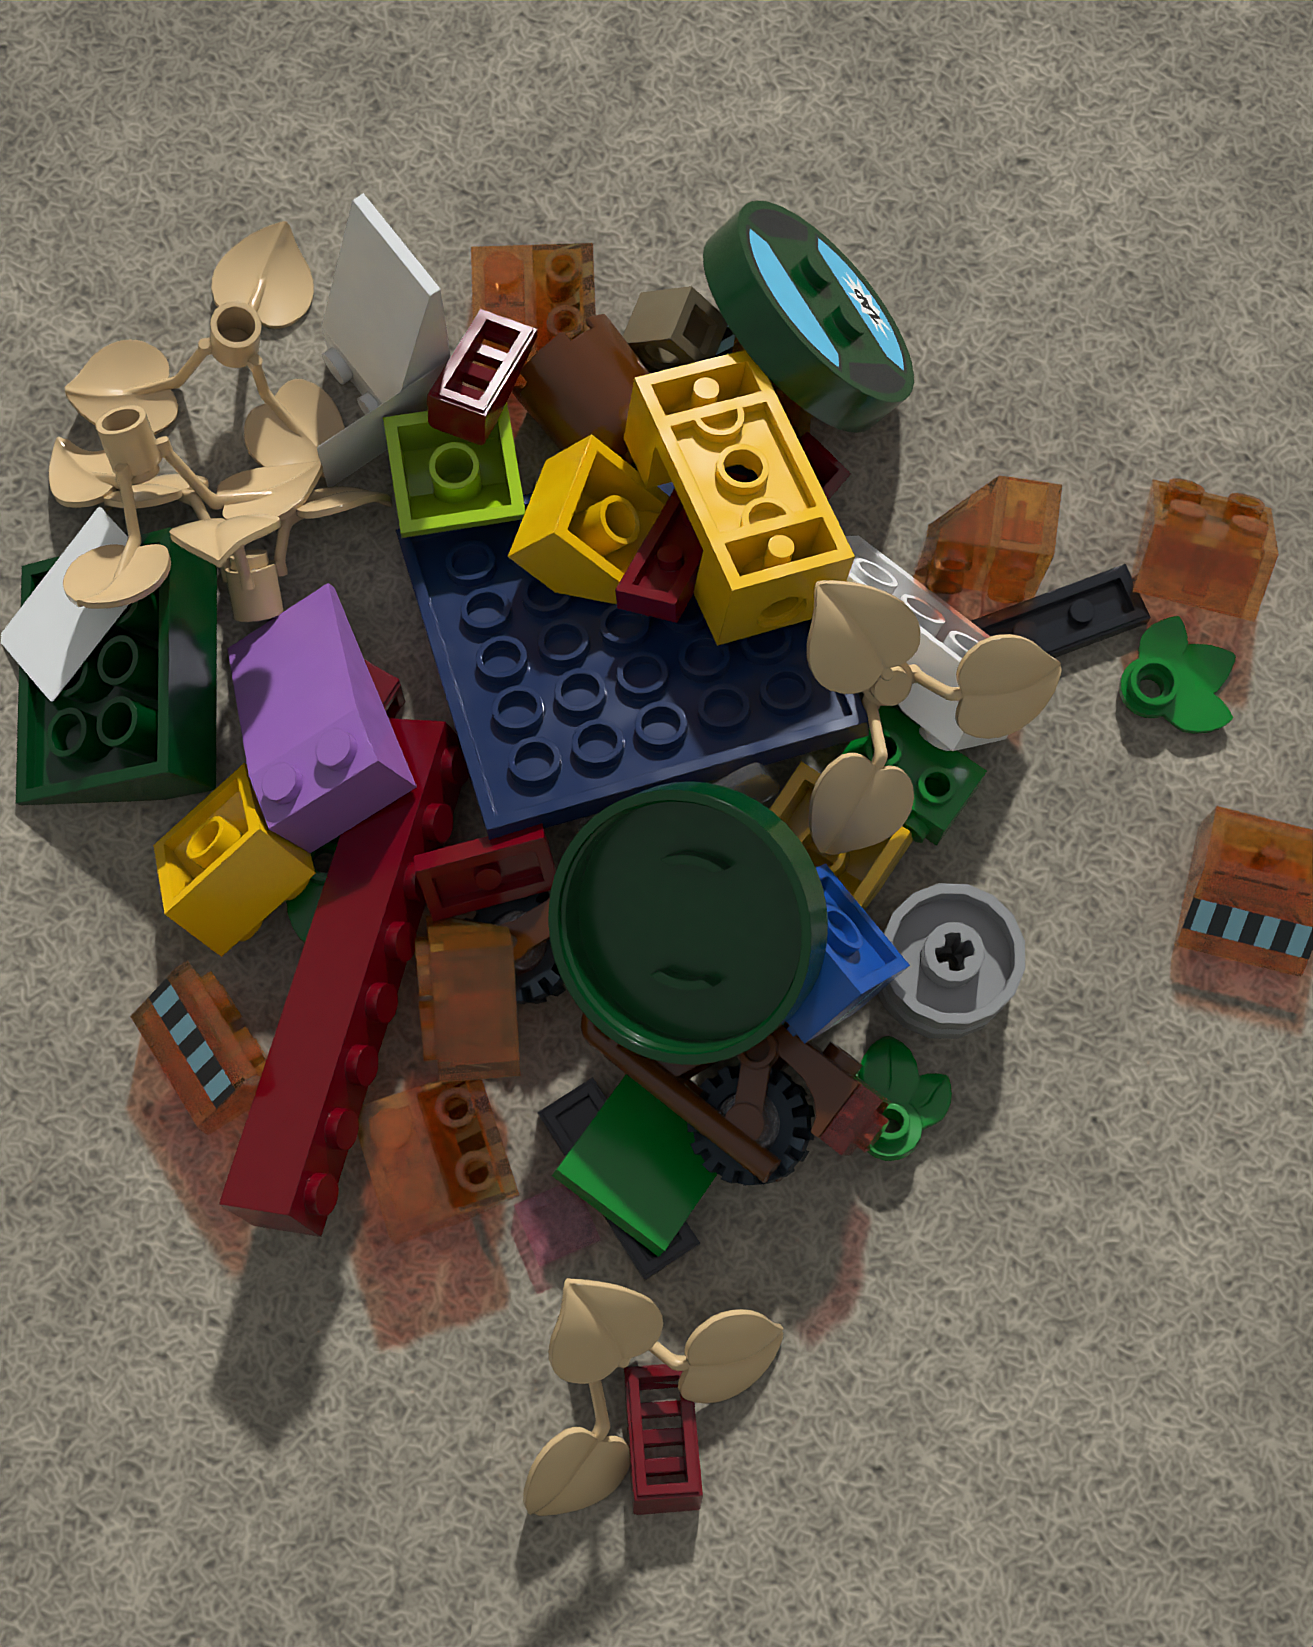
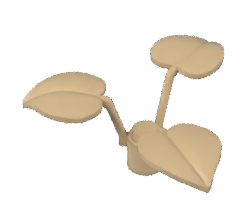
[65,221,345,477]
[49,405,323,609]
[103,474,392,622]
[807,580,1061,855]
[523,1278,784,1516]

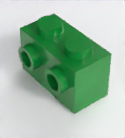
[841,706,987,846]

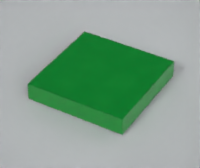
[551,1074,717,1257]

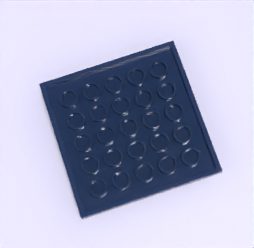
[396,465,869,840]

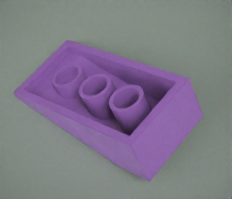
[227,583,417,853]

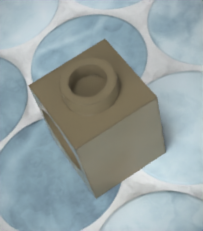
[623,286,728,373]

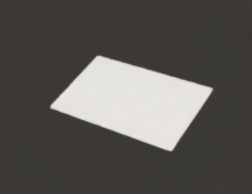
[317,359,463,487]
[1,507,129,702]

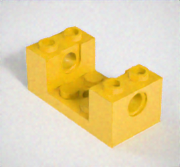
[624,350,855,646]

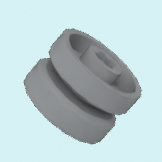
[878,883,1025,1039]

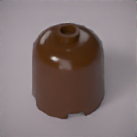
[512,314,650,469]

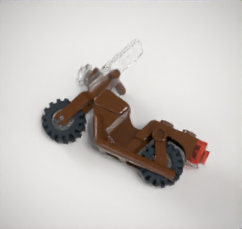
[463,762,891,1186]

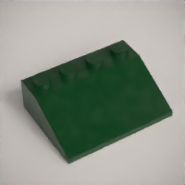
[15,527,217,806]

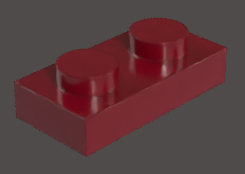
[413,823,557,922]

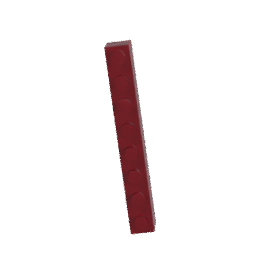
[219,718,469,1237]

